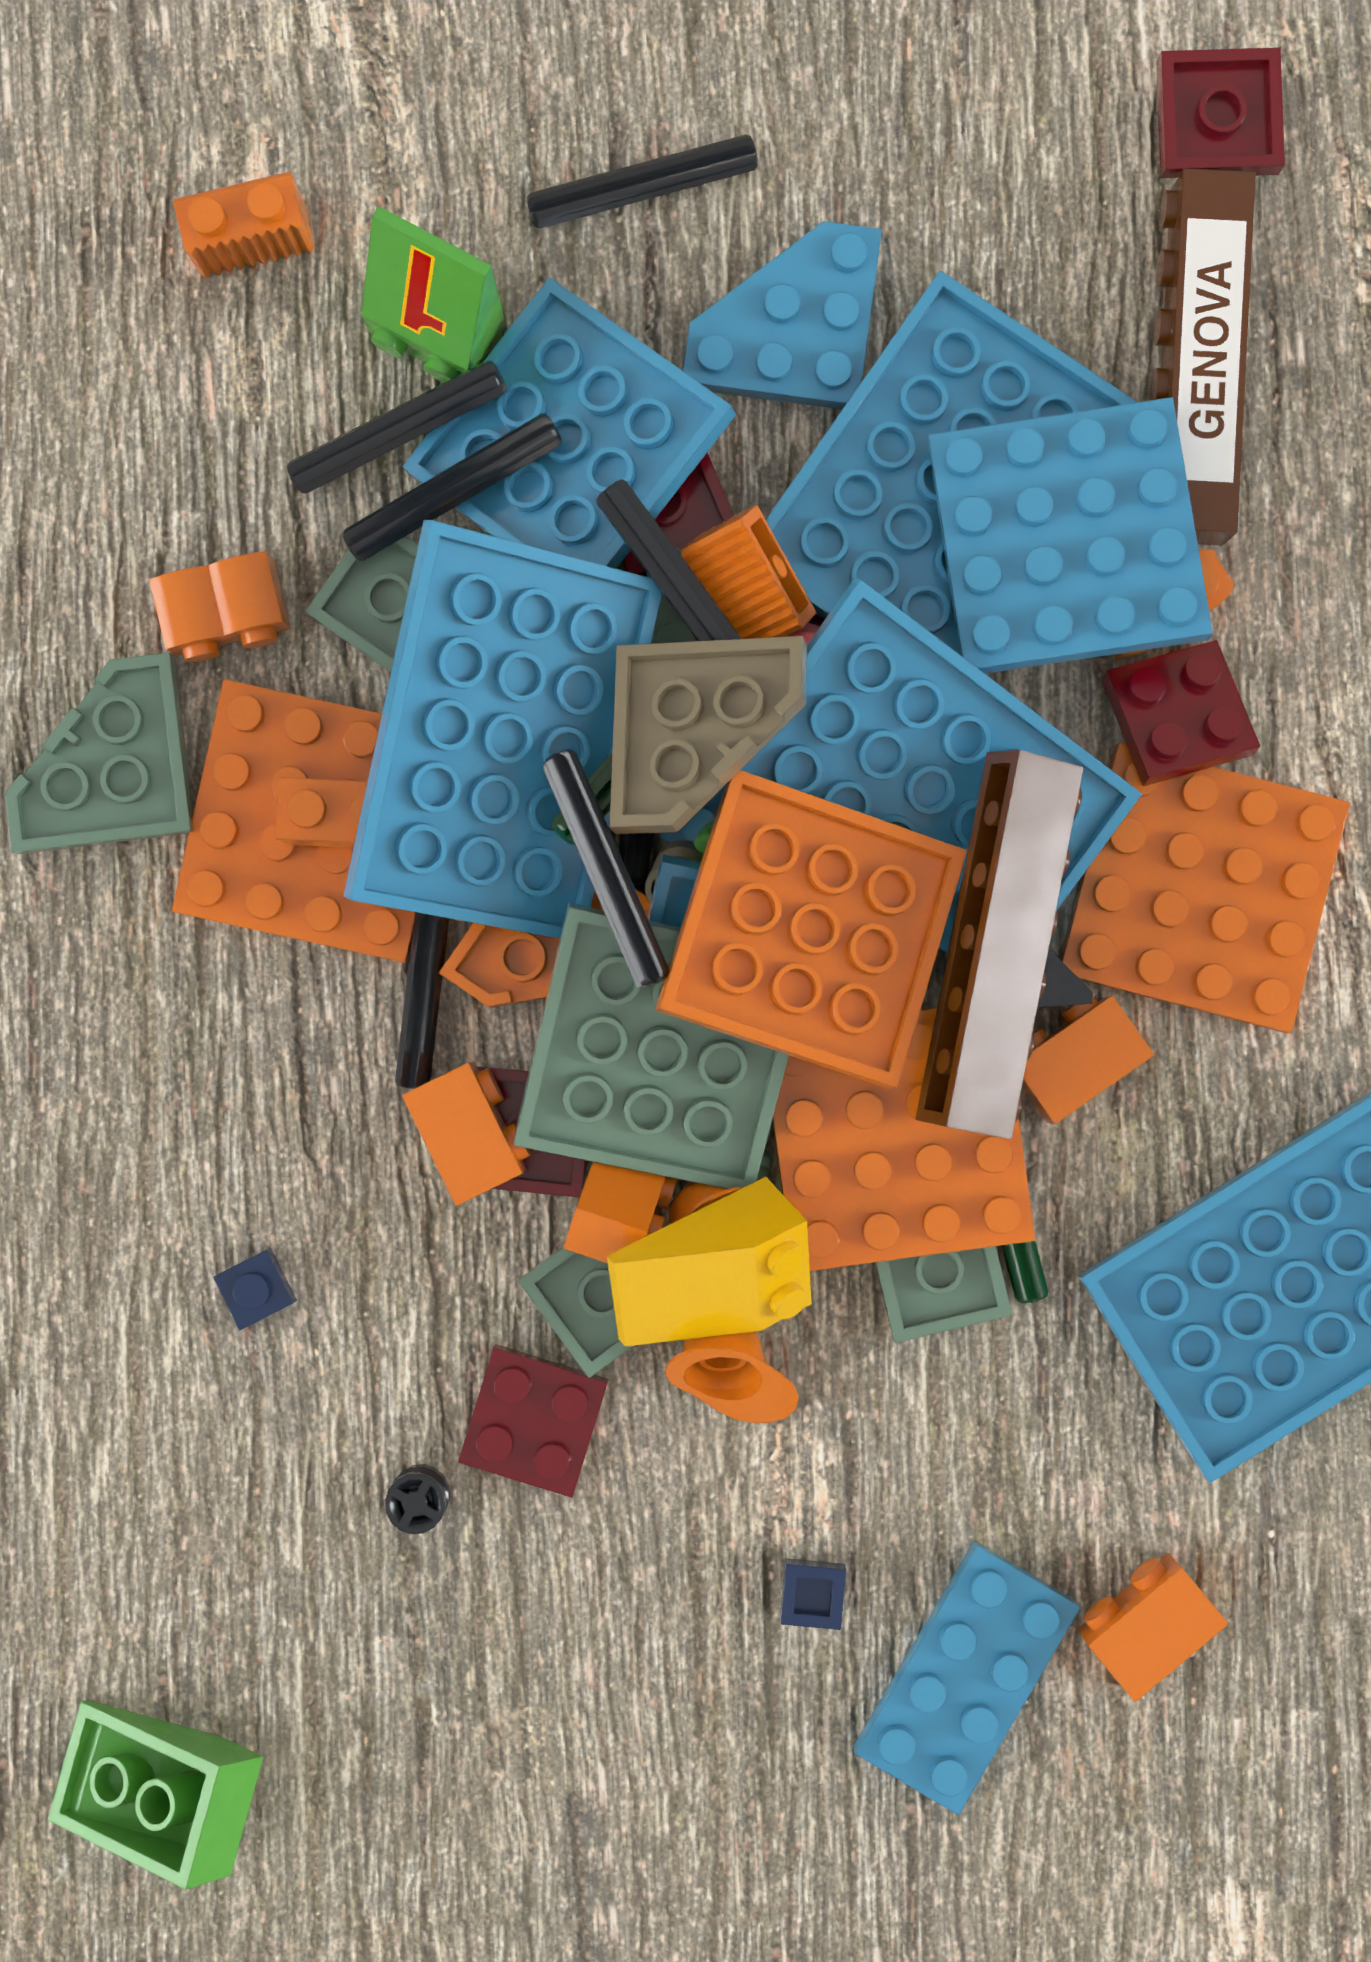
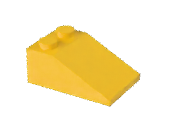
[607,1177,812,1346]

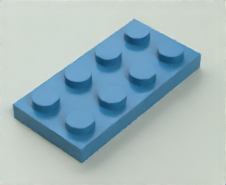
[853,1540,1081,1815]

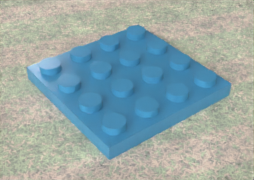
[402,277,736,569]
[928,397,1213,674]

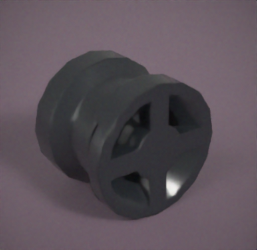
[385,1464,450,1534]

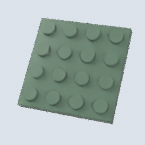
[514,903,789,1189]

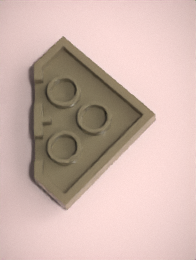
[610,636,807,834]

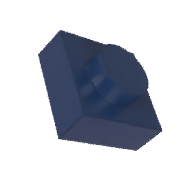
[213,1248,297,1331]
[780,1558,846,1630]

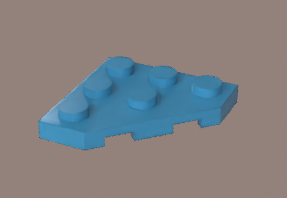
[683,221,882,410]

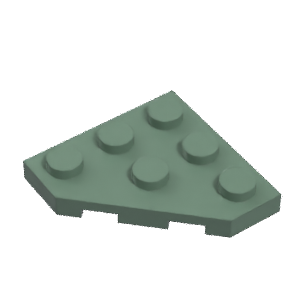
[5,652,193,854]

